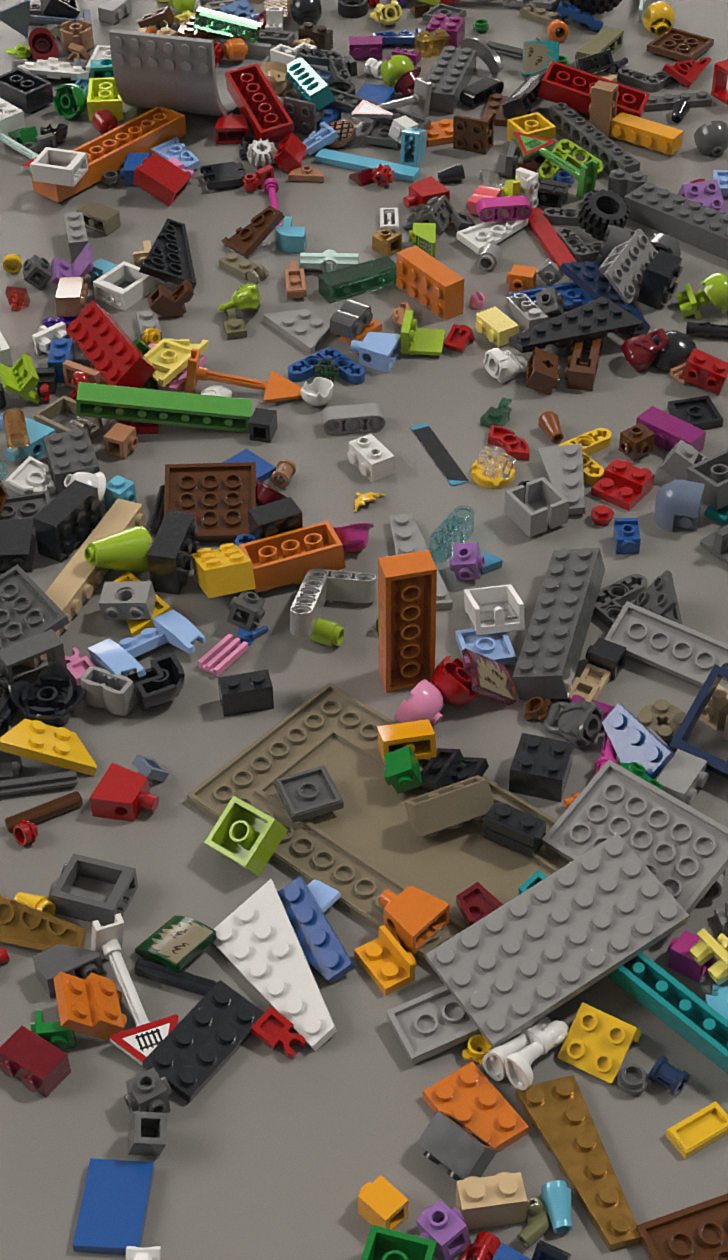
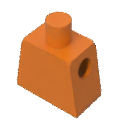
[378,886,450,955]

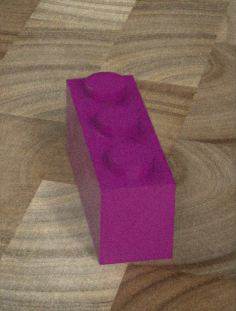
[636,406,706,452]

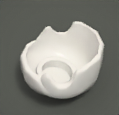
[300,377,334,406]

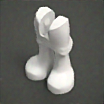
[482,1016,569,1091]

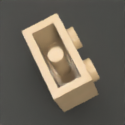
[456,1172,528,1230]

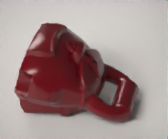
[621,328,669,372]

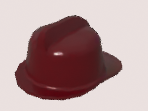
[28,27,59,62]
[394,67,421,97]
[256,479,288,506]

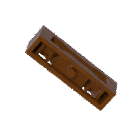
[565,338,603,391]

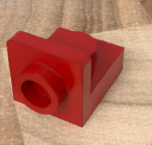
[443,324,475,353]

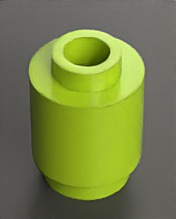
[309,618,345,647]

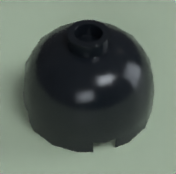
[290,0,322,26]

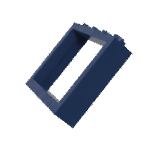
[669,664,728,779]

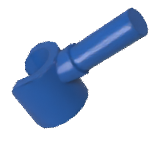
[237,626,269,646]

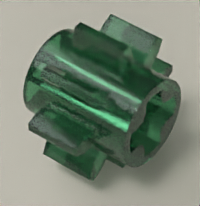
[314,358,339,382]

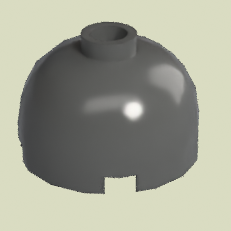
[694,121,728,156]

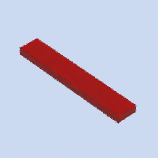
[528,207,577,273]

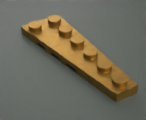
[0,895,88,951]
[515,1075,641,1251]

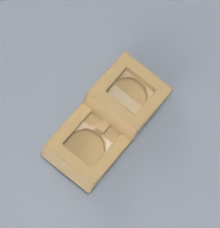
[568,663,611,702]

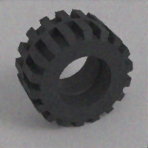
[578,189,630,240]

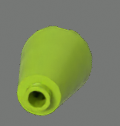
[84,526,153,573]

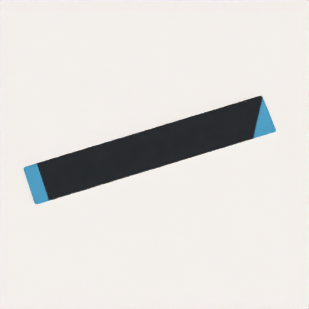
[410,423,469,486]

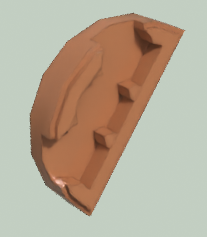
[288,165,324,183]
[392,301,411,328]

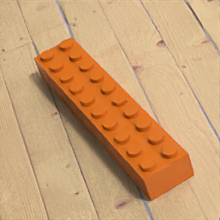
[31,105,186,203]

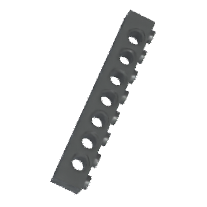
[549,103,640,175]

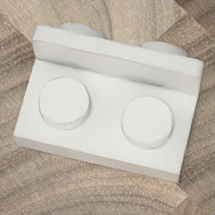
[515,167,539,208]

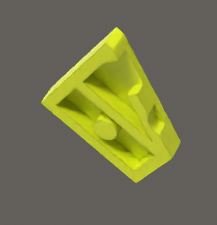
[502,179,520,197]

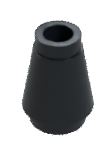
[672,99,690,123]
[437,164,465,183]

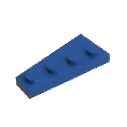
[510,282,594,309]
[278,876,356,984]

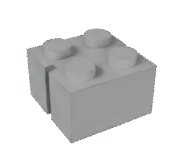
[504,477,569,537]

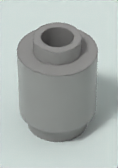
[478,243,502,270]

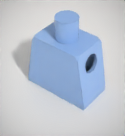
[350,332,401,373]

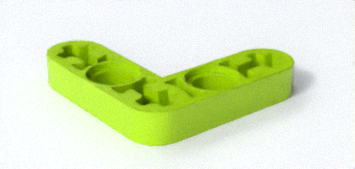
[538,139,604,180]

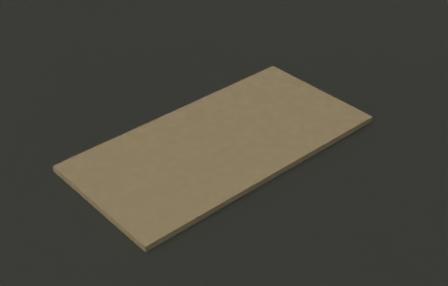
[186,682,571,969]

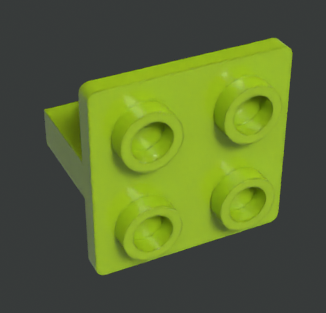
[0,353,40,404]

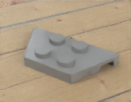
[264,309,330,355]

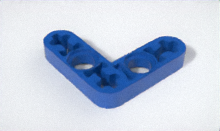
[288,348,365,385]

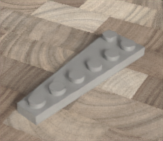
[389,514,453,611]

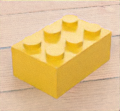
[191,543,256,598]

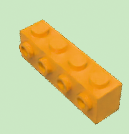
[610,112,684,155]

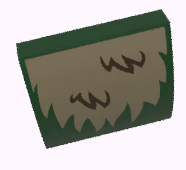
[135,915,216,973]

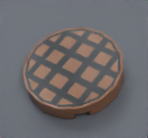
[327,120,356,148]

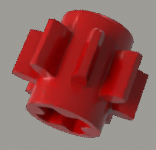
[372,163,395,188]

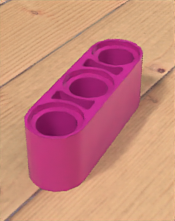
[476,195,533,222]

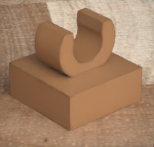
[68,42,91,62]

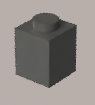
[128,1111,167,1156]

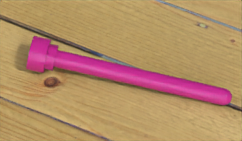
[263,178,282,226]

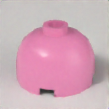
[394,679,443,728]

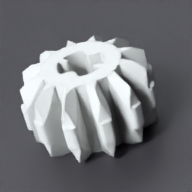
[247,138,277,169]

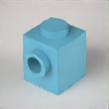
[104,475,137,509]

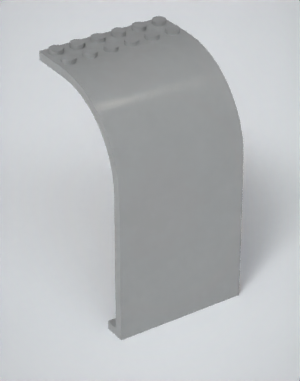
[109,29,272,116]

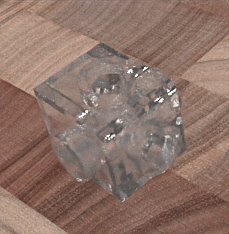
[477,445,516,480]

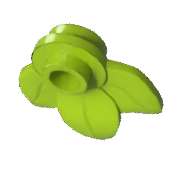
[6,44,32,60]

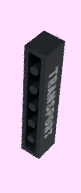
[502,68,548,120]

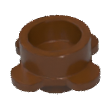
[524,696,552,721]

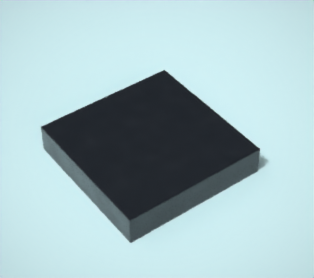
[667,396,724,430]

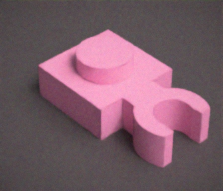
[65,647,96,686]

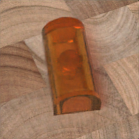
[3,408,30,448]

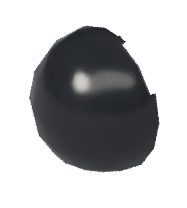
[651,330,697,371]

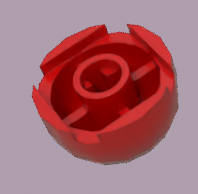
[432,656,483,706]

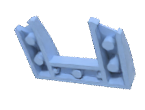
[88,610,206,677]

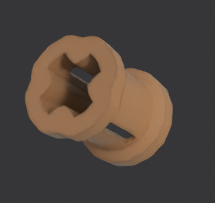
[271,459,296,488]

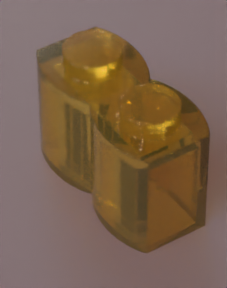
[414,29,449,58]

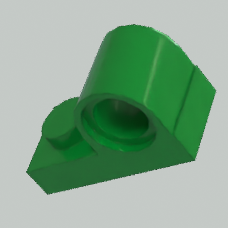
[8,126,38,146]

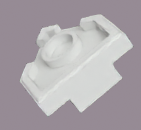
[5,456,56,495]

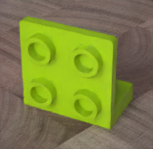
[401,310,445,356]

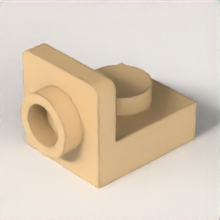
[133,240,152,268]

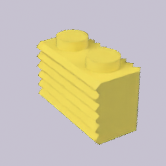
[475,306,520,347]

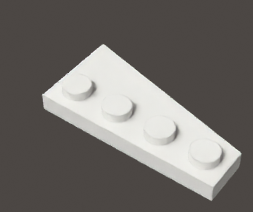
[456,219,528,255]

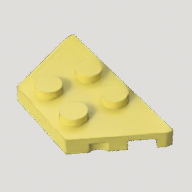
[145,339,209,387]

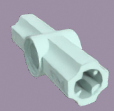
[300,249,359,275]

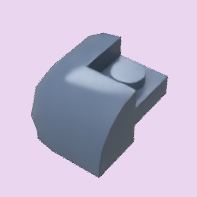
[654,479,705,532]

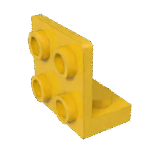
[558,1002,643,1084]

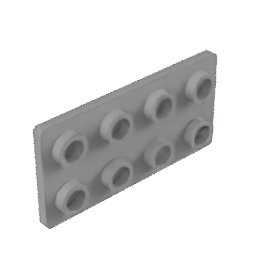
[598,229,659,305]

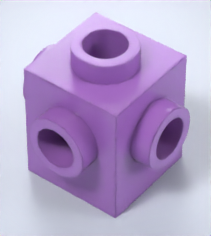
[449,542,485,580]
[416,1200,471,1260]

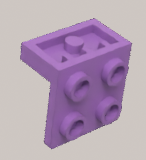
[677,179,727,214]
[51,243,94,286]

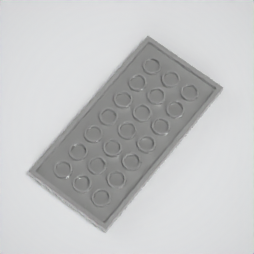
[425,833,690,1048]

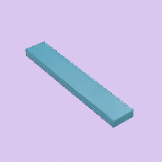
[315,148,420,182]

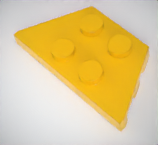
[0,719,97,776]

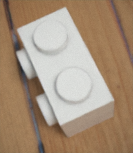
[347,434,395,482]

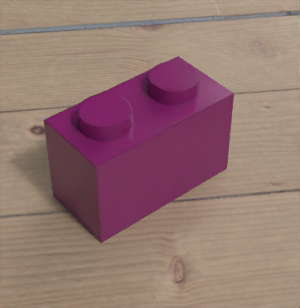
[349,35,382,60]

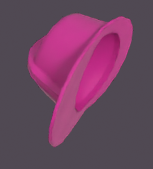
[333,523,374,552]

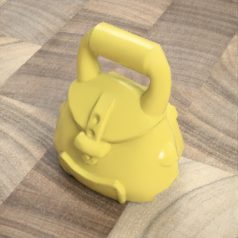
[369,0,403,26]

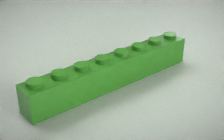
[76,382,252,433]

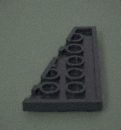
[139,218,196,290]

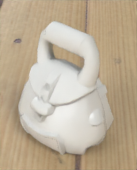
[484,348,527,384]

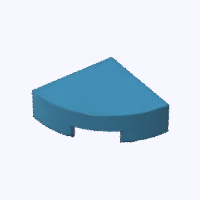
[481,553,503,574]

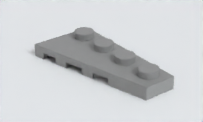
[537,443,586,515]

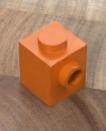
[506,264,537,292]

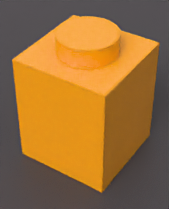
[358,1175,409,1230]

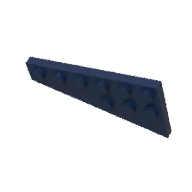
[559,261,650,334]

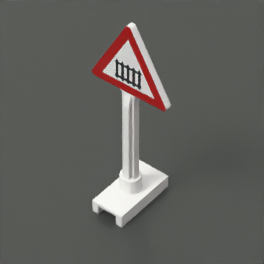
[91,913,179,1065]

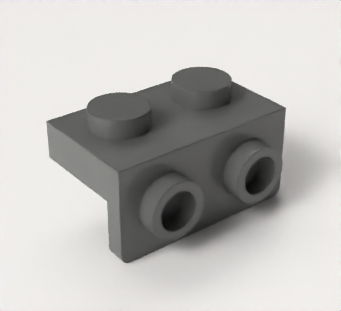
[494,139,521,177]

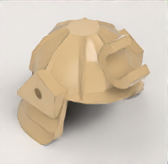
[260,61,295,98]

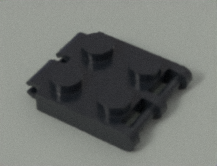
[200,161,247,190]

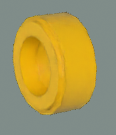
[2,254,22,273]

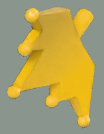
[354,492,385,512]

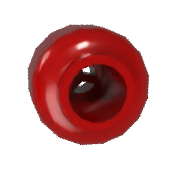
[92,109,118,135]

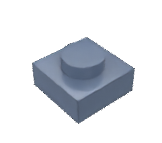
[132,754,169,782]

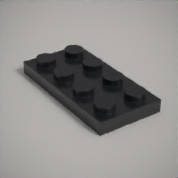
[142,980,265,1103]

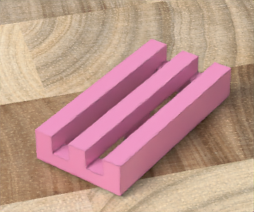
[198,634,249,677]

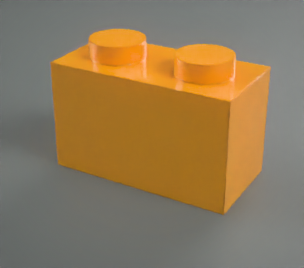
[377,719,436,765]

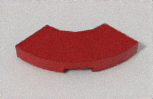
[488,425,530,461]

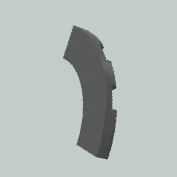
[459,37,504,75]

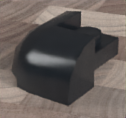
[127,653,185,711]

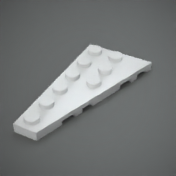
[212,879,337,1051]

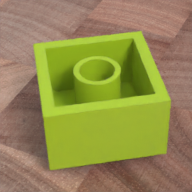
[204,796,288,877]

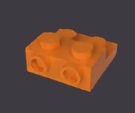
[53,971,127,1042]

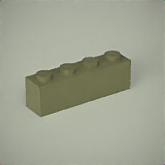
[575,26,624,67]

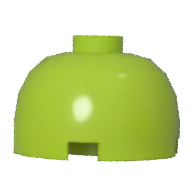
[381,55,414,88]
[701,272,728,314]

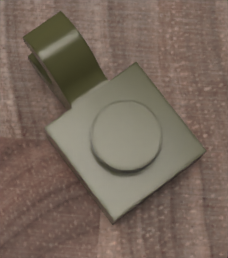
[223,308,247,340]

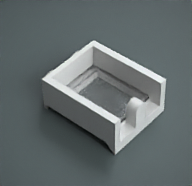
[464,584,525,636]

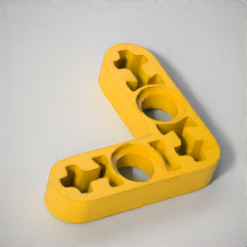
[558,428,612,486]

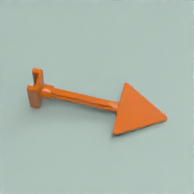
[185,348,303,403]

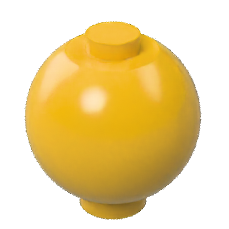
[643,2,675,36]

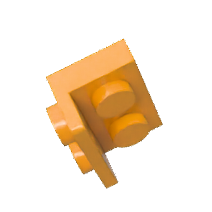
[354,925,417,996]

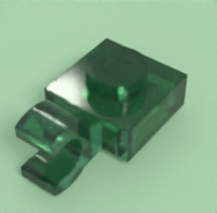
[480,397,512,428]

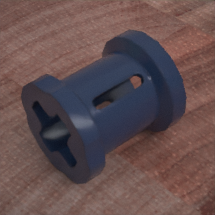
[648,1056,690,1097]

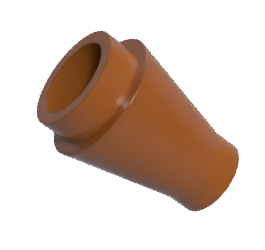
[538,411,564,443]

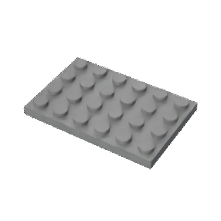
[542,759,728,914]

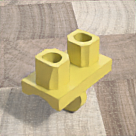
[689,928,728,985]

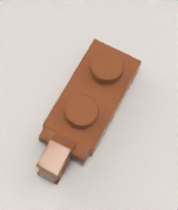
[284,261,307,299]

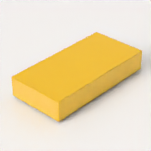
[666,1101,728,1159]

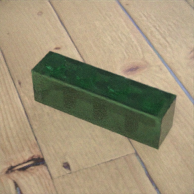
[193,7,262,44]
[318,256,397,304]

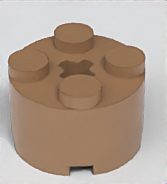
[60,20,94,52]

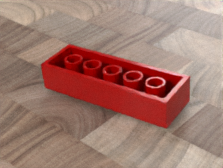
[538,61,650,118]
[225,63,295,143]
[65,300,157,388]

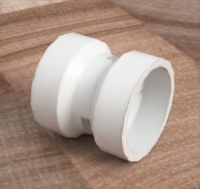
[364,58,383,79]

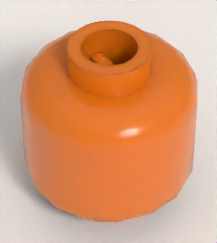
[546,19,569,43]
[223,38,248,61]

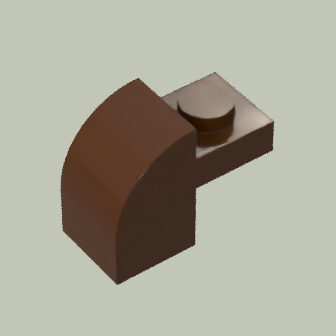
[147,279,194,318]

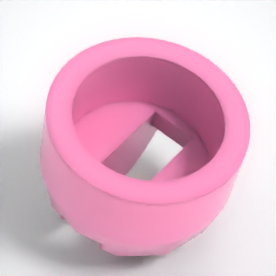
[469,292,485,309]

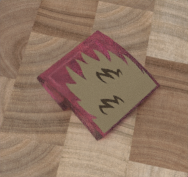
[462,648,516,705]

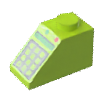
[409,223,436,258]

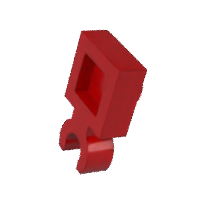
[251,1006,306,1060]

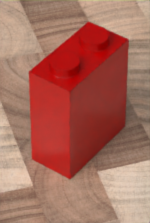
[132,152,191,207]

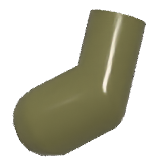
[517,1198,549,1248]

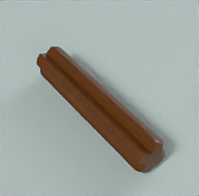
[5,791,83,833]

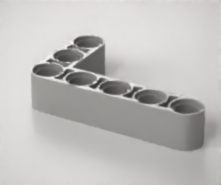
[290,569,376,637]

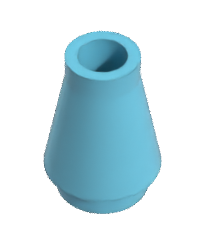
[539,1180,573,1234]

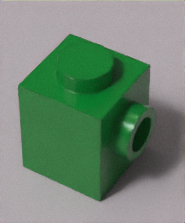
[383,746,422,794]

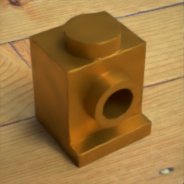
[372,229,402,257]

